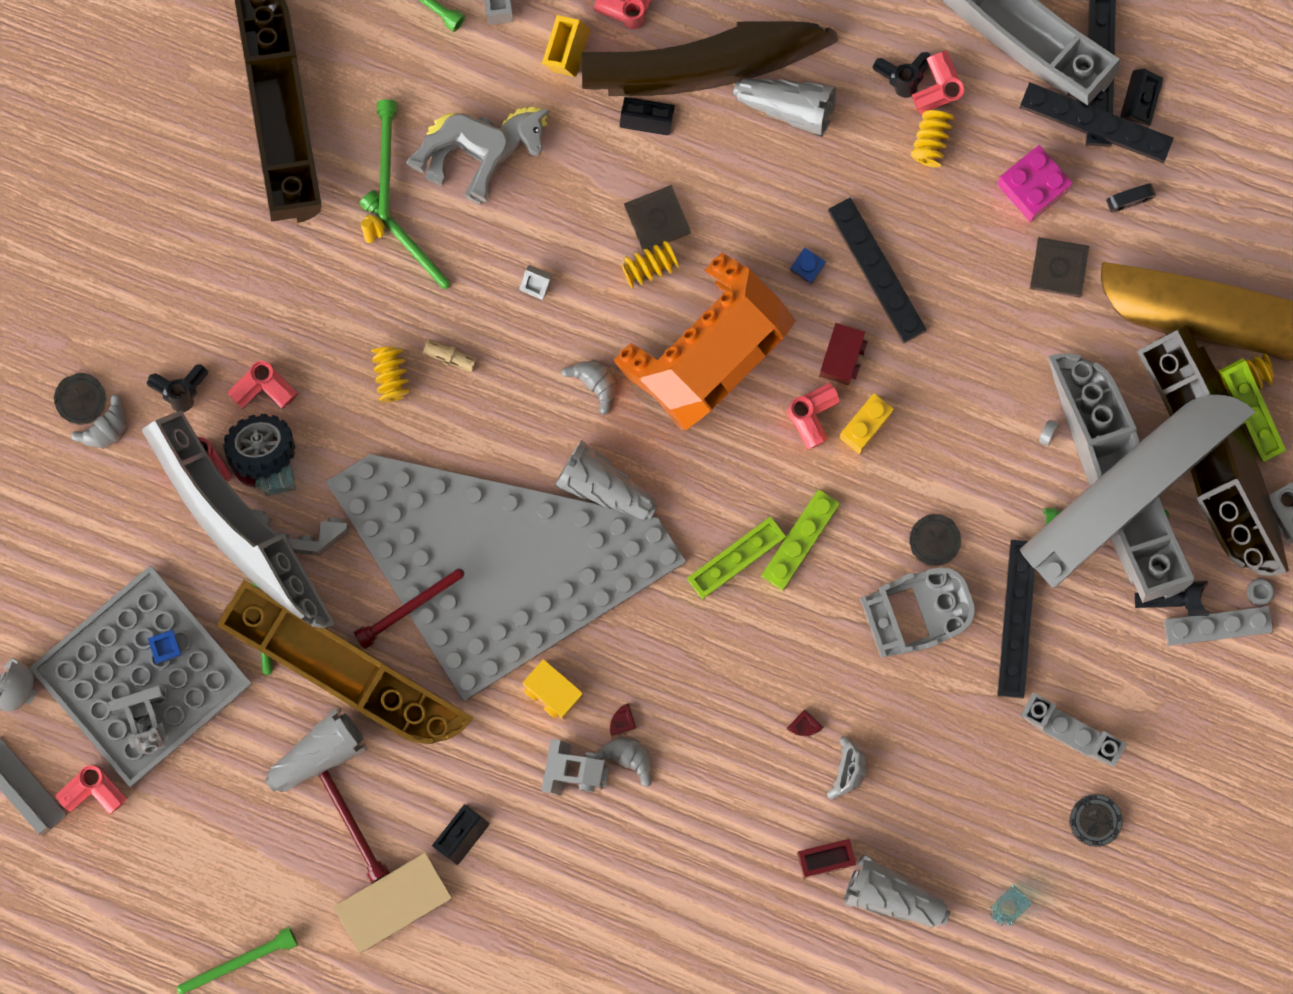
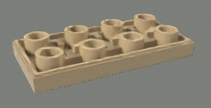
[333,853,452,954]

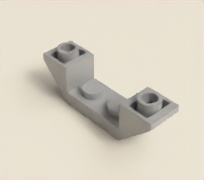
[252,510,349,556]
[1020,692,1127,767]

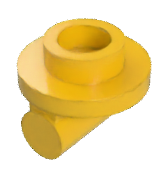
[361,215,385,243]

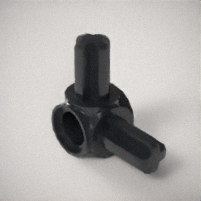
[872,52,931,98]
[146,364,208,412]

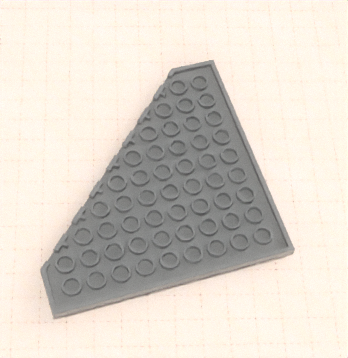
[326,454,686,702]

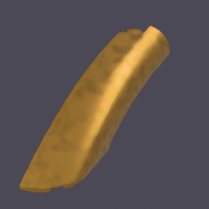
[1101,262,1293,361]
[217,579,473,744]

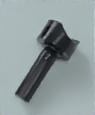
[1135,580,1209,616]

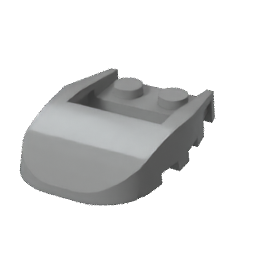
[860,567,975,658]

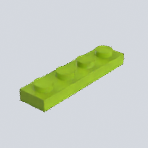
[1219,358,1286,462]
[761,489,840,591]
[687,516,786,600]

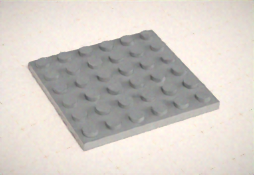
[29,565,252,788]

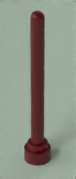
[354,568,465,649]
[319,770,390,884]

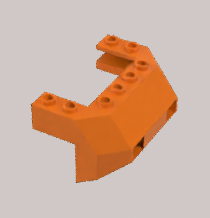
[613,252,796,431]

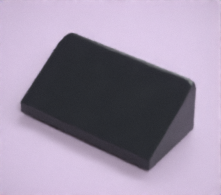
[1120,68,1163,126]
[619,97,675,135]
[432,804,489,865]

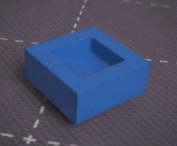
[790,247,826,284]
[148,630,182,664]

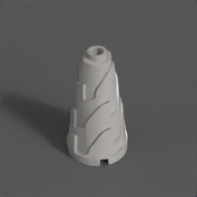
[733,78,836,137]
[555,440,657,520]
[265,707,367,792]
[844,855,950,928]

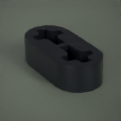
[1106,183,1156,213]

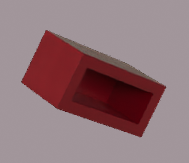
[819,323,868,386]
[797,839,856,879]

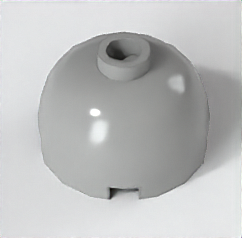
[0,657,36,712]

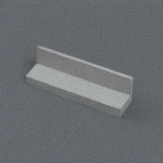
[0,738,66,836]

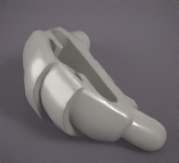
[561,360,617,415]
[71,394,127,449]
[827,736,868,800]
[594,737,651,787]

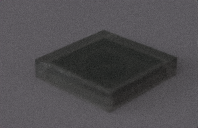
[624,185,691,251]
[1029,237,1089,298]

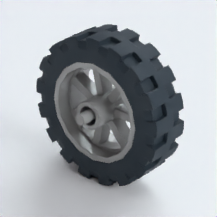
[223,414,295,479]

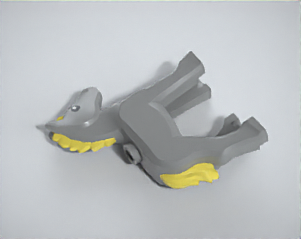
[406,106,548,204]

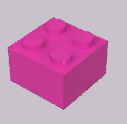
[997,145,1073,223]

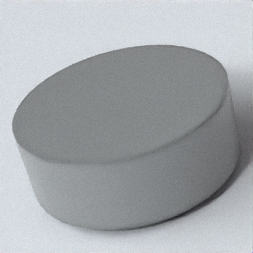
[1039,420,1059,447]
[1246,579,1274,606]

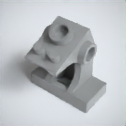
[108,686,168,755]
[541,739,610,796]

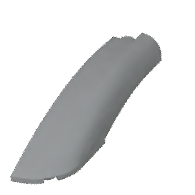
[942,0,1120,105]
[1048,354,1194,603]
[1020,395,1255,588]
[142,410,335,628]

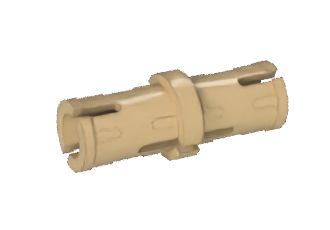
[423,339,477,373]

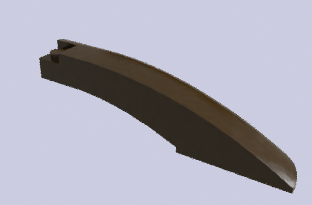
[234,0,322,223]
[582,22,838,96]
[1137,325,1289,576]

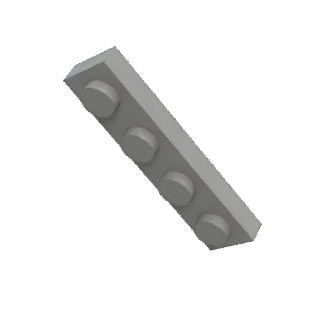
[1163,606,1273,647]

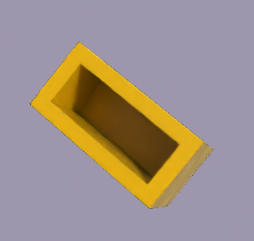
[542,15,591,77]
[840,393,894,454]
[522,659,583,720]

